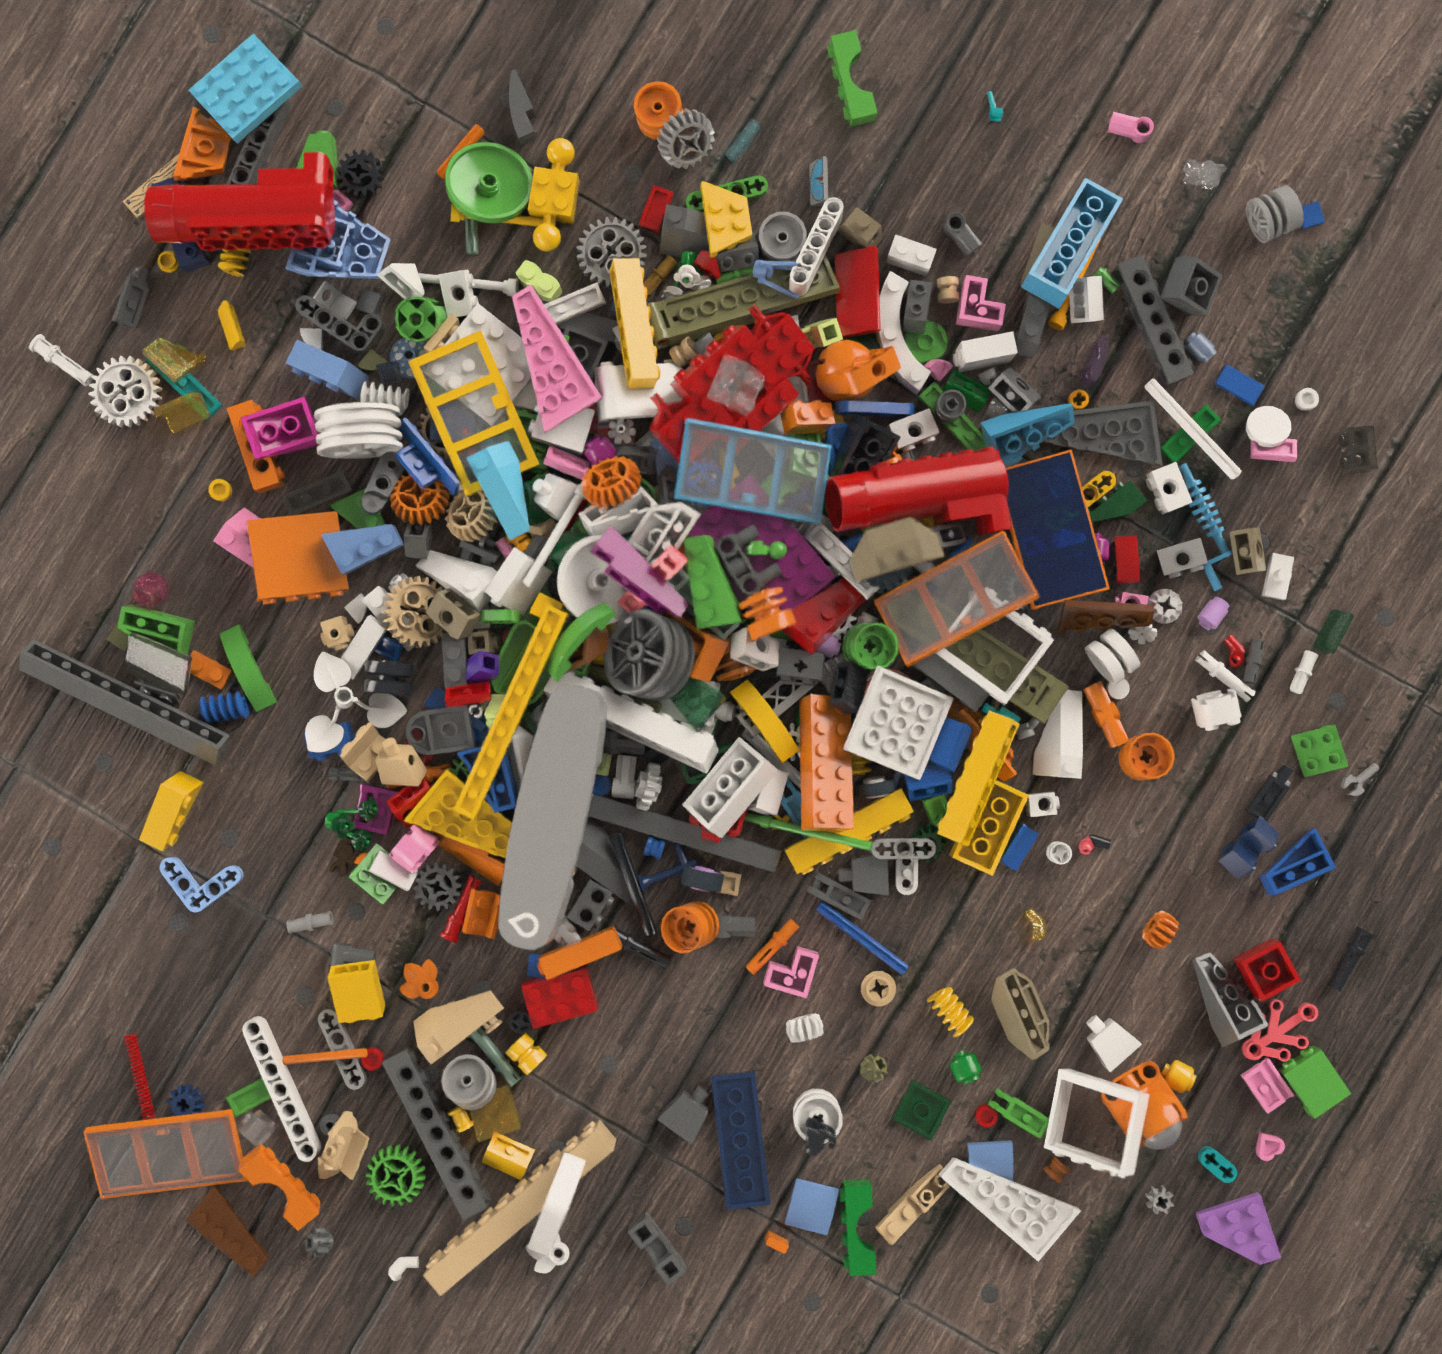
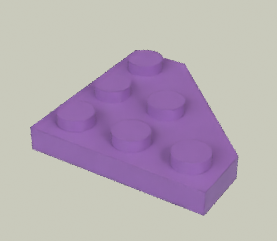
[1195,1192,1281,1265]

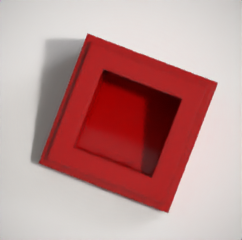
[693,250,721,279]

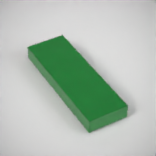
[1160,404,1221,464]

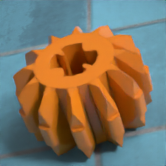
[1142,910,1179,950]

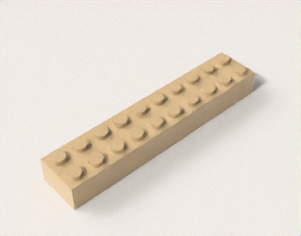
[423,1119,616,1296]

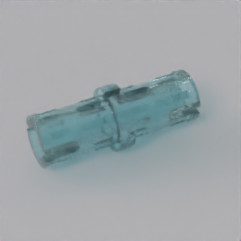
[725,119,762,162]

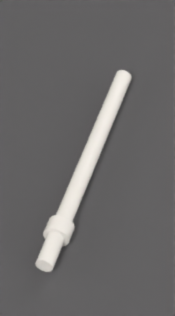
[522,484,586,587]

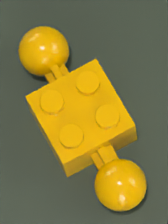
[528,138,580,252]

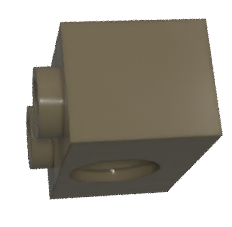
[1230,527,1266,575]
[426,588,481,640]

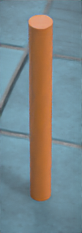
[283,1048,368,1065]

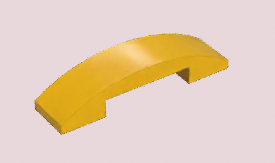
[730,679,799,763]

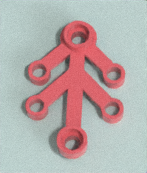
[1242,998,1318,1062]

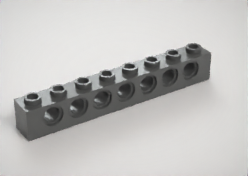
[382,1046,491,1221]

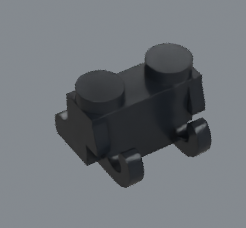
[804,1117,836,1157]

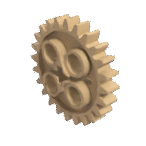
[382,576,446,648]

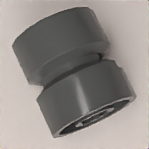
[934,390,966,423]

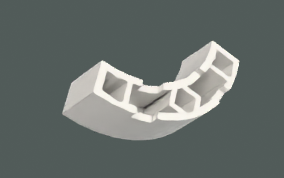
[876,271,931,395]

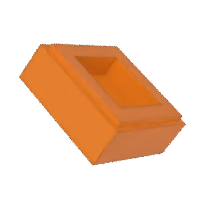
[765,1230,789,1254]

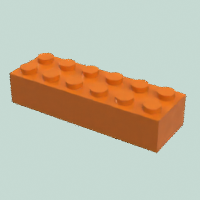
[799,694,854,832]

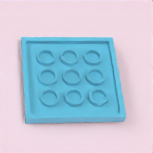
[189,34,303,144]

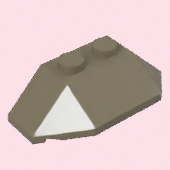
[849,518,944,582]
[991,968,1049,1060]

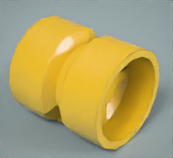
[505,1032,547,1075]

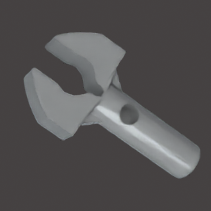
[1341,763,1379,796]

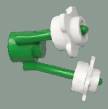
[661,251,714,300]

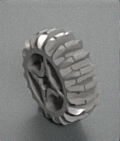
[657,108,715,169]

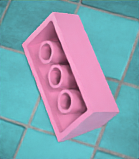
[213,508,261,567]

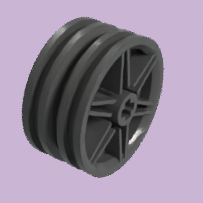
[604,609,695,702]

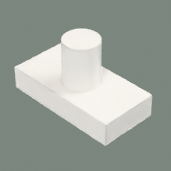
[1262,553,1294,600]

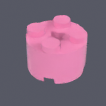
[389,824,441,874]

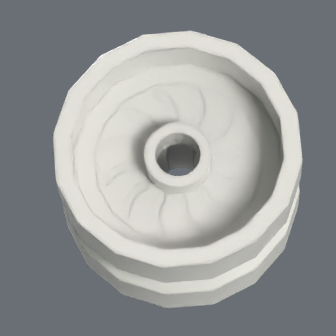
[1085,629,1140,685]
[793,1089,842,1143]

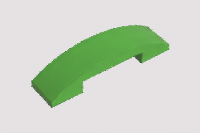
[546,602,616,682]
[219,624,277,712]

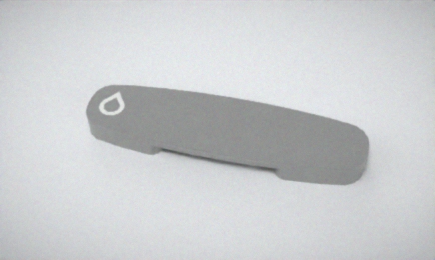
[499,685,607,950]

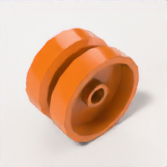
[634,81,683,140]

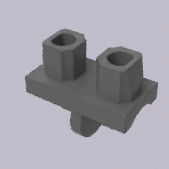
[459,532,502,567]

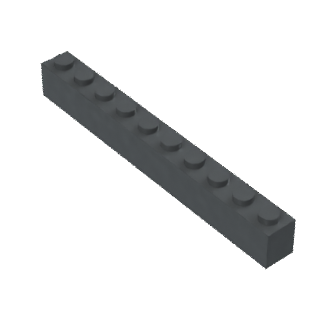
[19,639,230,766]

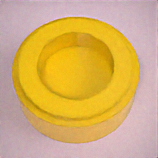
[209,479,232,502]

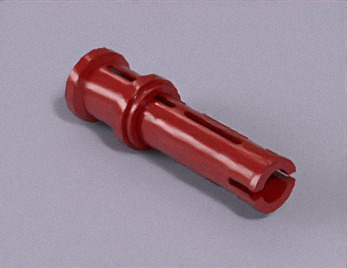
[440,875,482,943]

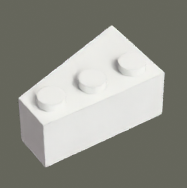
[579,487,658,536]

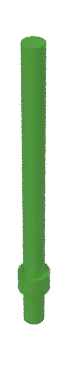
[744,813,873,851]

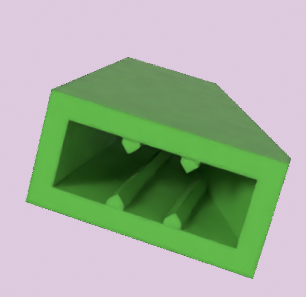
[296,131,339,190]

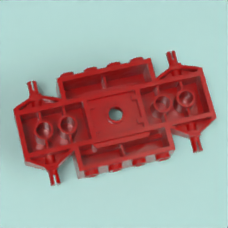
[650,304,815,474]

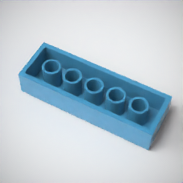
[1021,178,1123,309]

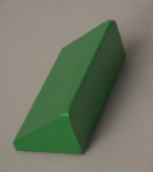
[943,369,991,413]

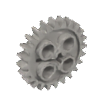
[577,217,647,289]

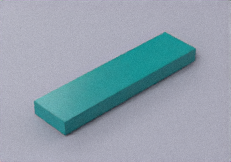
[144,344,223,421]

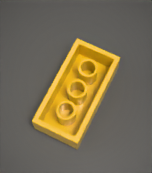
[949,780,1029,876]

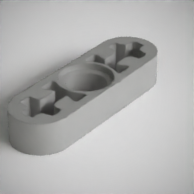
[871,838,936,859]

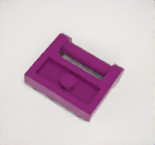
[351,783,398,835]

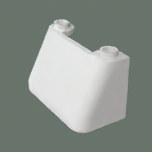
[594,359,682,422]

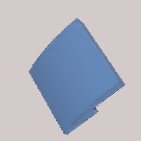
[967,1141,1013,1181]
[785,1178,839,1235]

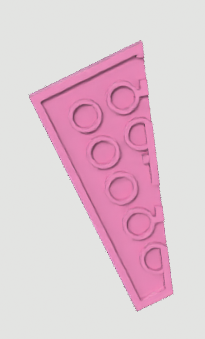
[512,285,602,433]

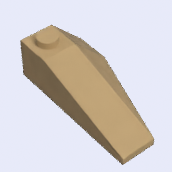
[413,990,504,1064]

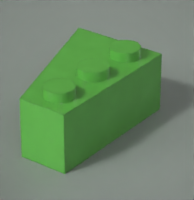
[117,604,195,666]

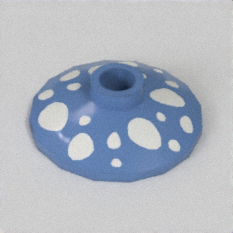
[390,337,429,379]

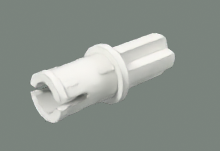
[1290,650,1319,694]

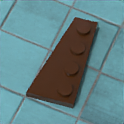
[1058,600,1155,634]
[186,1185,270,1277]

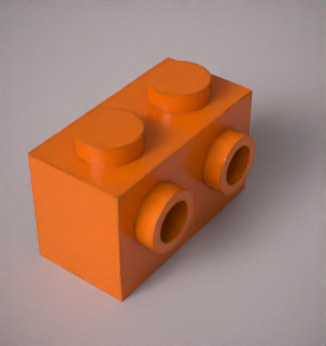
[780,400,835,434]

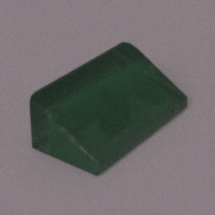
[1313,610,1354,654]

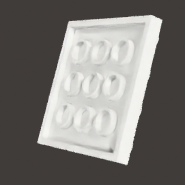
[423,303,532,427]
[843,666,954,780]

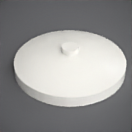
[557,535,629,624]

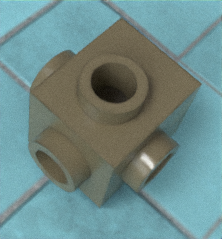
[467,628,501,656]

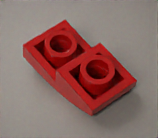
[1114,536,1140,583]

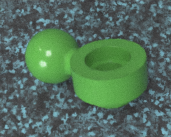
[745,541,787,559]

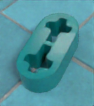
[1198,1146,1237,1183]

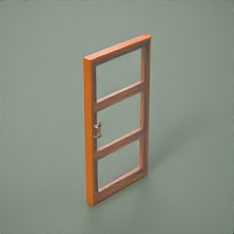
[874,530,1040,667]
[84,1109,247,1199]

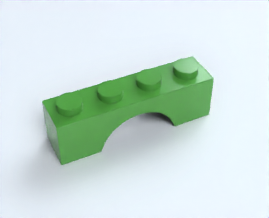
[827,30,877,127]

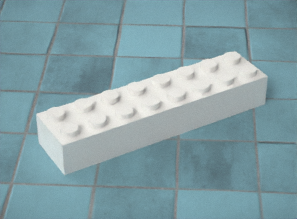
[543,671,719,774]

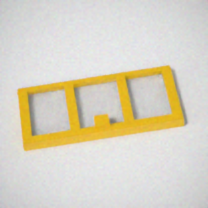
[408,330,540,496]

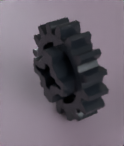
[336,149,385,199]

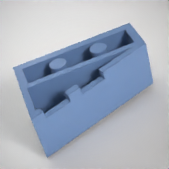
[286,340,369,400]
[321,524,404,574]

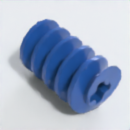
[199,691,250,723]

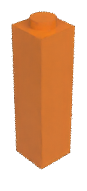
[537,926,623,980]

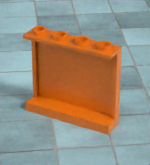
[246,511,349,605]

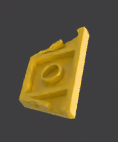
[700,182,752,258]

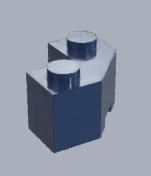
[1218,816,1279,879]

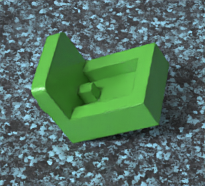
[922,794,948,827]

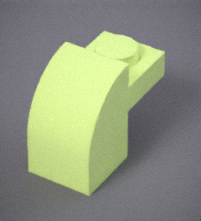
[801,318,843,348]

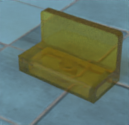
[153,392,210,433]

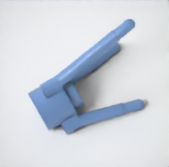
[753,260,799,299]

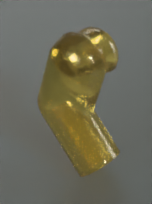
[1023,907,1047,941]

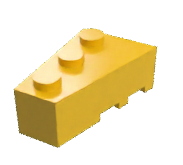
[139,771,204,852]

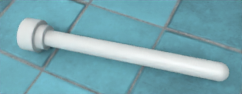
[418,273,519,296]

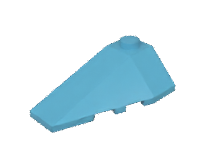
[467,441,530,540]

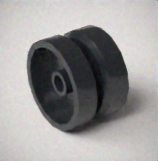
[362,660,414,696]

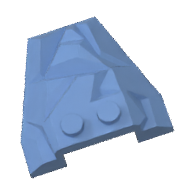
[286,199,391,279]

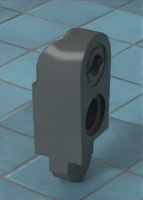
[360,452,404,515]

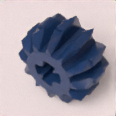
[166,1084,206,1117]

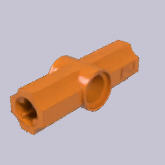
[1083,681,1129,748]

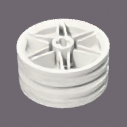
[314,403,403,459]

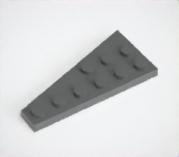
[1041,401,1163,466]

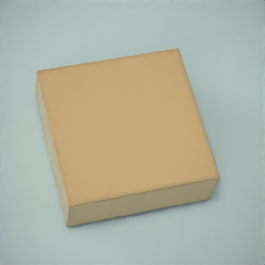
[717,870,741,896]

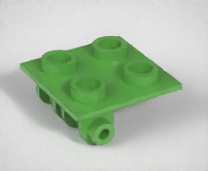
[1291,724,1348,777]
[349,843,398,905]

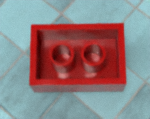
[521,964,599,1029]

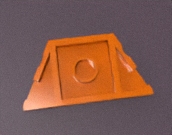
[173,107,233,181]

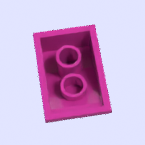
[241,397,320,460]

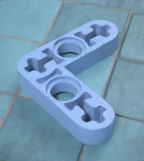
[160,857,244,912]

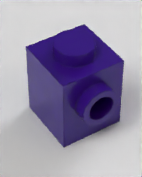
[466,650,499,683]

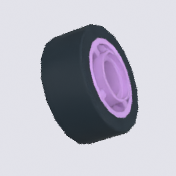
[681,866,724,892]

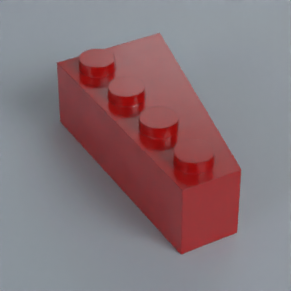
[782,578,866,655]

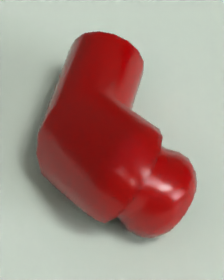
[1223,634,1245,667]

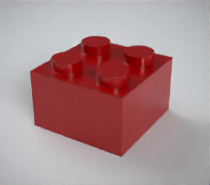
[1233,938,1301,1002]

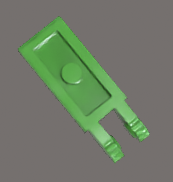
[988,1088,1049,1139]

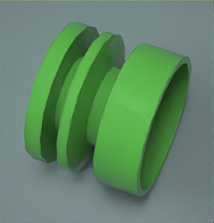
[842,623,899,670]

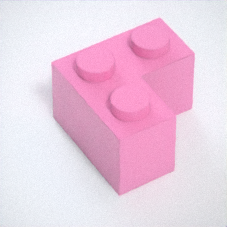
[955,275,1006,332]
[763,946,819,998]

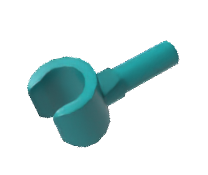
[987,91,1003,121]

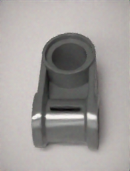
[615,445,657,474]

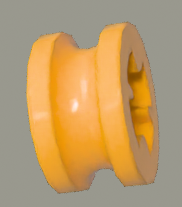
[1068,389,1089,410]

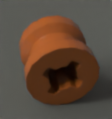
[1043,1156,1072,1184]

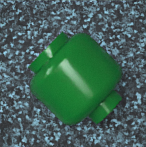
[949,1050,982,1085]

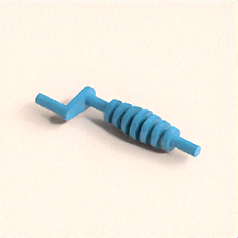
[1179,463,1233,591]

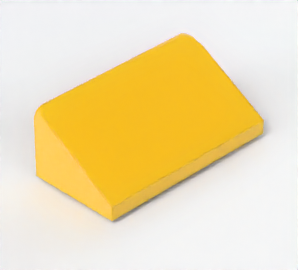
[218,300,246,351]

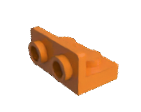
[462,889,501,939]

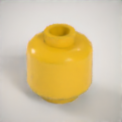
[1162,1060,1197,1093]

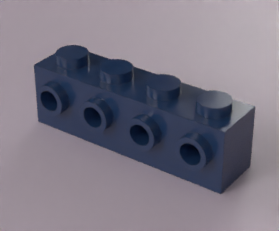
[151,177,211,272]

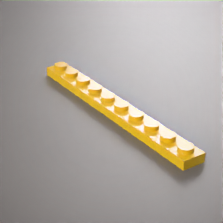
[454,605,568,820]

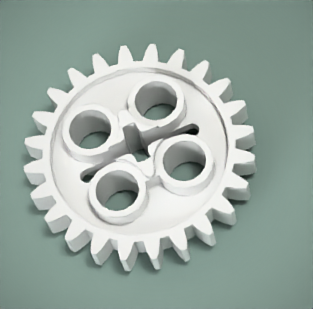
[89,356,162,428]

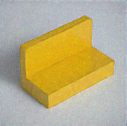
[482,1132,535,1180]

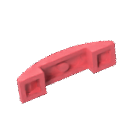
[617,545,688,613]

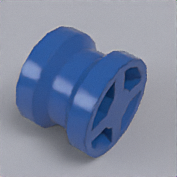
[643,835,666,860]

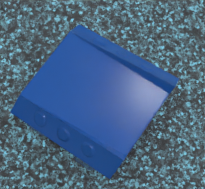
[928,717,972,772]

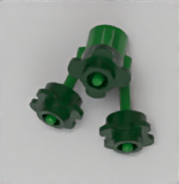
[325,797,379,851]

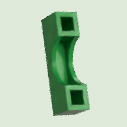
[839,1179,876,1276]

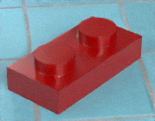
[445,681,491,707]

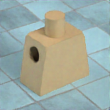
[375,738,427,786]

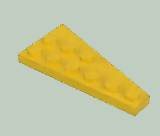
[404,769,513,858]

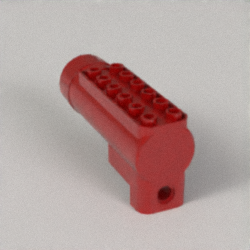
[144,152,335,251]
[825,446,1011,535]

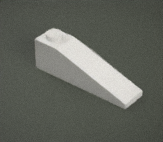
[1032,690,1083,779]

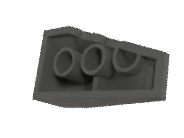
[659,204,752,258]

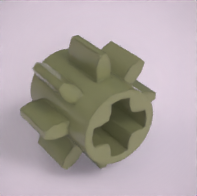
[860,1054,888,1083]

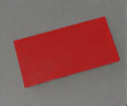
[835,245,881,338]

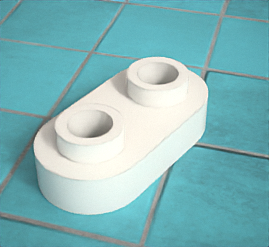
[895,850,918,895]

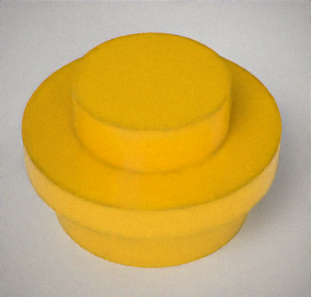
[158,251,179,273]

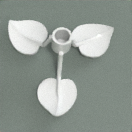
[305,652,407,752]

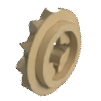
[861,971,896,1006]

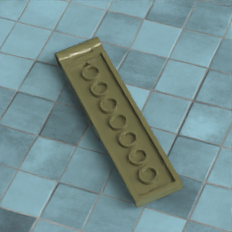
[647,254,840,349]
[881,579,1069,724]

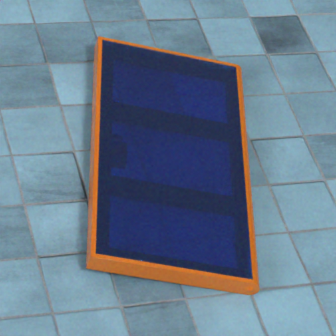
[1006,450,1110,610]

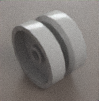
[758,212,807,262]
[441,1054,497,1110]

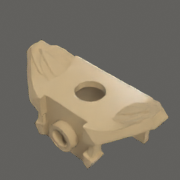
[318,1111,369,1180]

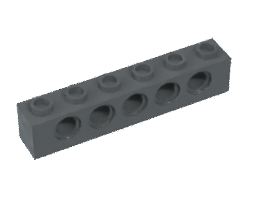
[1113,254,1194,388]

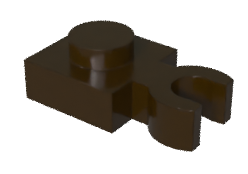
[329,837,360,877]

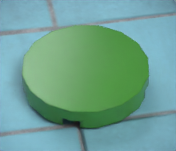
[904,320,948,364]

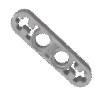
[318,1008,367,1090]

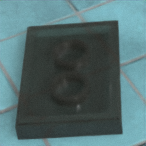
[124,632,193,696]

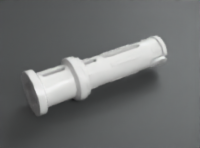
[29,334,93,386]

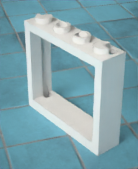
[936,588,1054,705]
[1044,1069,1149,1178]

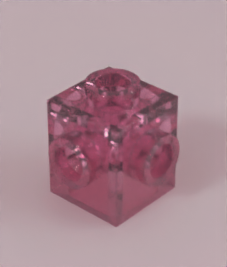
[133,570,169,609]

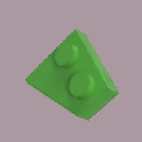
[330,489,387,529]

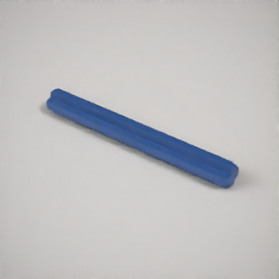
[816,901,908,975]

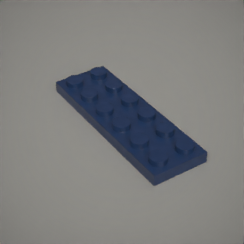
[711,1070,770,1210]

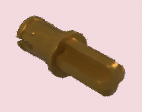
[643,255,678,295]

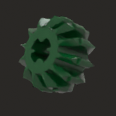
[911,824,947,862]

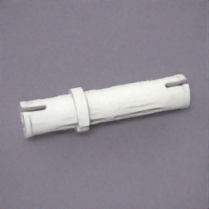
[1195,650,1255,702]

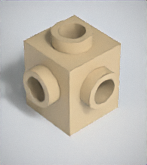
[320,616,355,651]

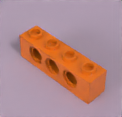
[226,400,285,494]

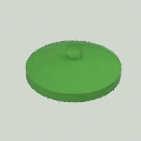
[445,142,533,223]

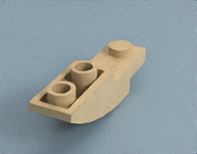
[875,1164,951,1245]

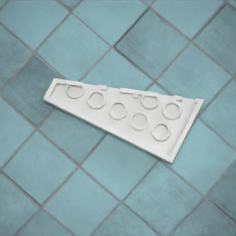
[939,1157,1081,1262]

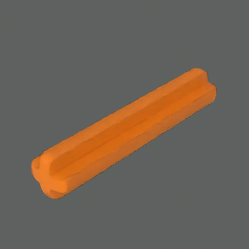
[437,124,485,180]

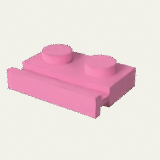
[1241,1057,1294,1113]

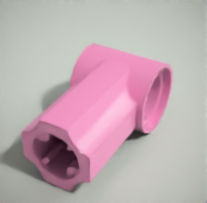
[1107,112,1154,143]

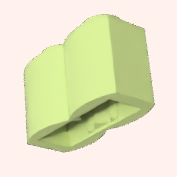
[516,260,563,302]

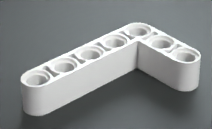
[527,1152,586,1256]

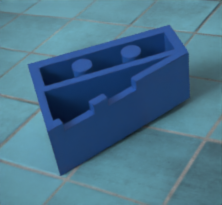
[458,747,519,813]
[1259,828,1336,896]

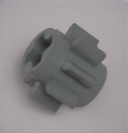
[305,1228,333,1257]

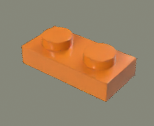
[183,650,234,690]

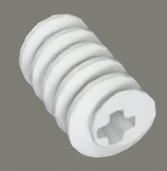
[361,381,409,415]

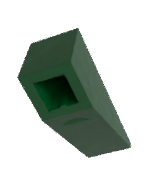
[1079,480,1147,524]

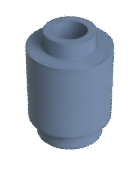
[1184,332,1217,364]

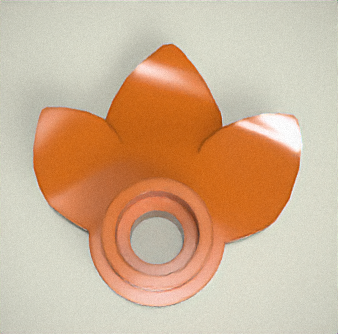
[399,959,439,999]

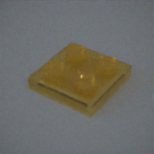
[469,1085,522,1142]

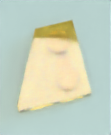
[143,338,207,383]

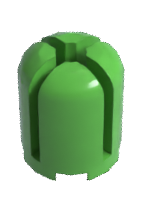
[395,296,447,342]

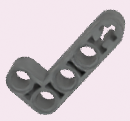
[295,295,386,356]
[904,644,989,712]

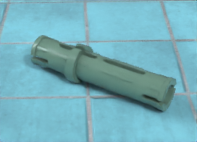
[469,1026,522,1087]

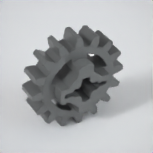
[413,862,463,911]

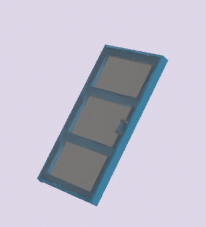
[674,418,831,524]

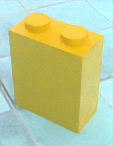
[328,960,385,1023]

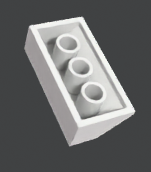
[683,737,778,838]

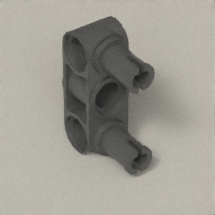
[717,524,782,597]

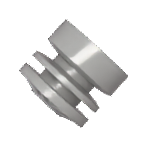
[1246,185,1304,243]

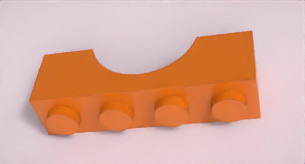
[238,1143,320,1231]

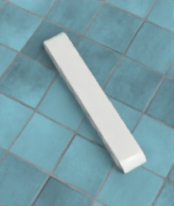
[242,1016,321,1162]

